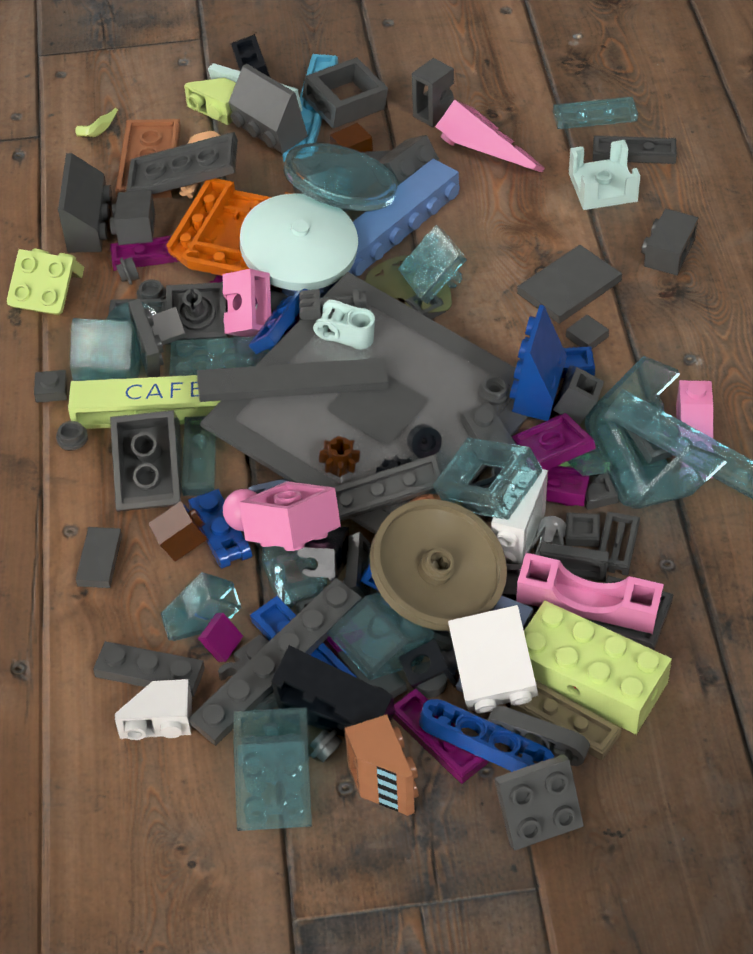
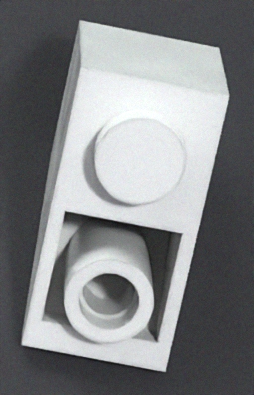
[115,679,192,740]

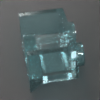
[262,546,327,608]

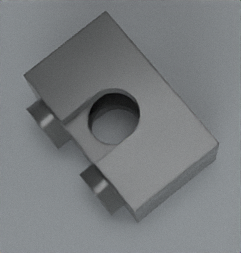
[412,58,454,127]

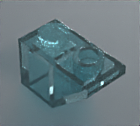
[160,572,241,641]

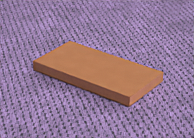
[115,119,181,198]

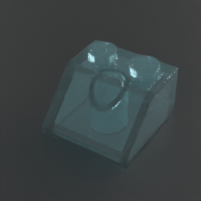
[70,318,142,381]
[328,592,435,680]

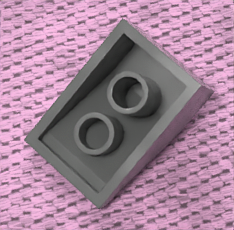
[110,410,182,512]

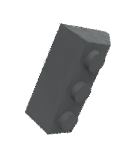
[229,64,308,153]
[58,153,112,253]

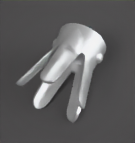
[530,516,566,555]

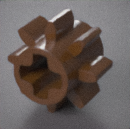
[319,436,360,478]

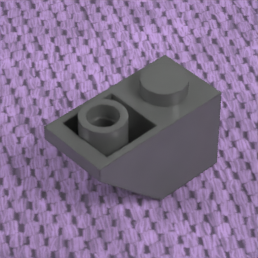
[553,365,604,424]

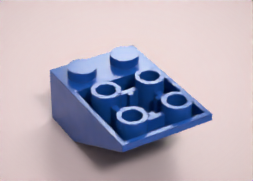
[509,305,567,421]

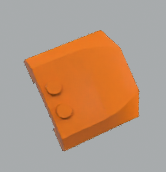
[167,178,293,276]

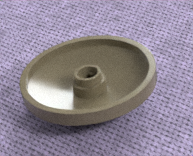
[370,499,507,631]

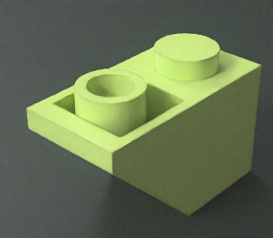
[184,78,236,125]

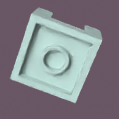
[569,140,640,210]

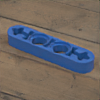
[419,699,554,772]

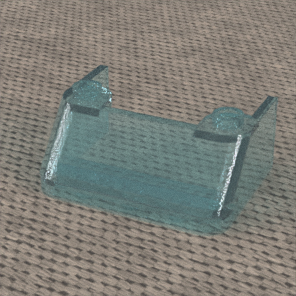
[585,356,727,509]

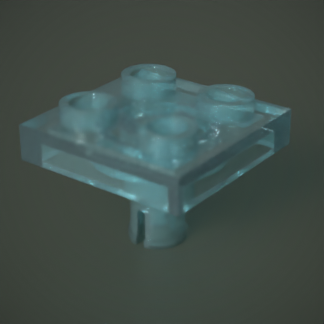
[398,225,467,304]

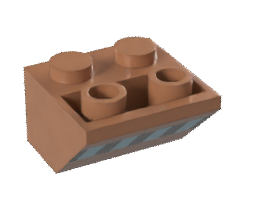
[345,714,419,816]

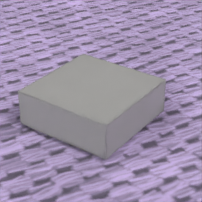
[152,307,187,346]

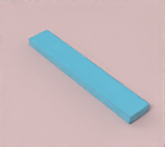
[283,54,338,163]

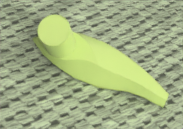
[75,107,118,137]

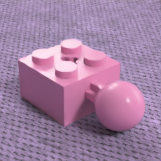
[223,481,341,551]

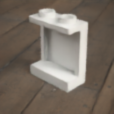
[448,605,538,713]

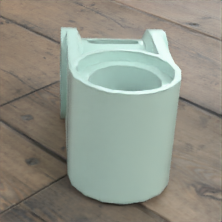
[313,300,375,349]

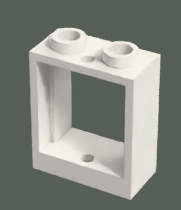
[491,462,548,564]

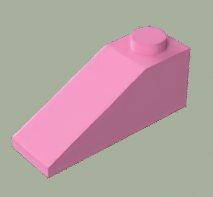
[676,380,713,478]

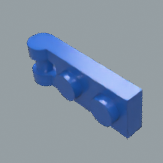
[248,289,308,354]
[188,489,252,569]

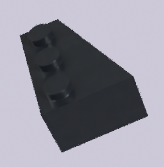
[271,645,395,737]

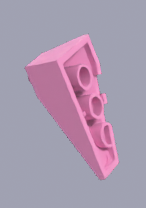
[435,100,545,173]

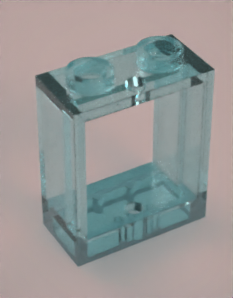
[433,438,543,520]

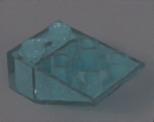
[234,707,312,831]

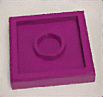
[512,413,596,470]

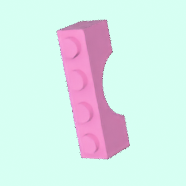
[516,553,664,634]

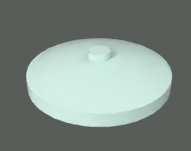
[240,193,358,291]

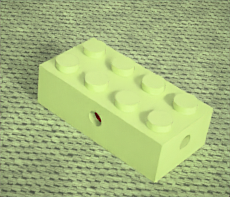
[524,600,672,735]

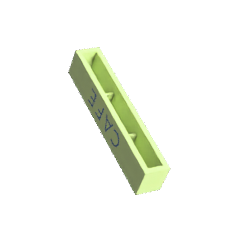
[68,375,220,429]

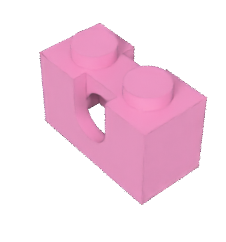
[223,269,271,337]

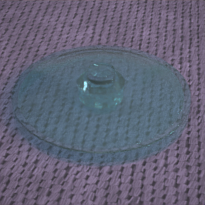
[284,143,398,211]

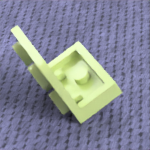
[7,248,84,315]

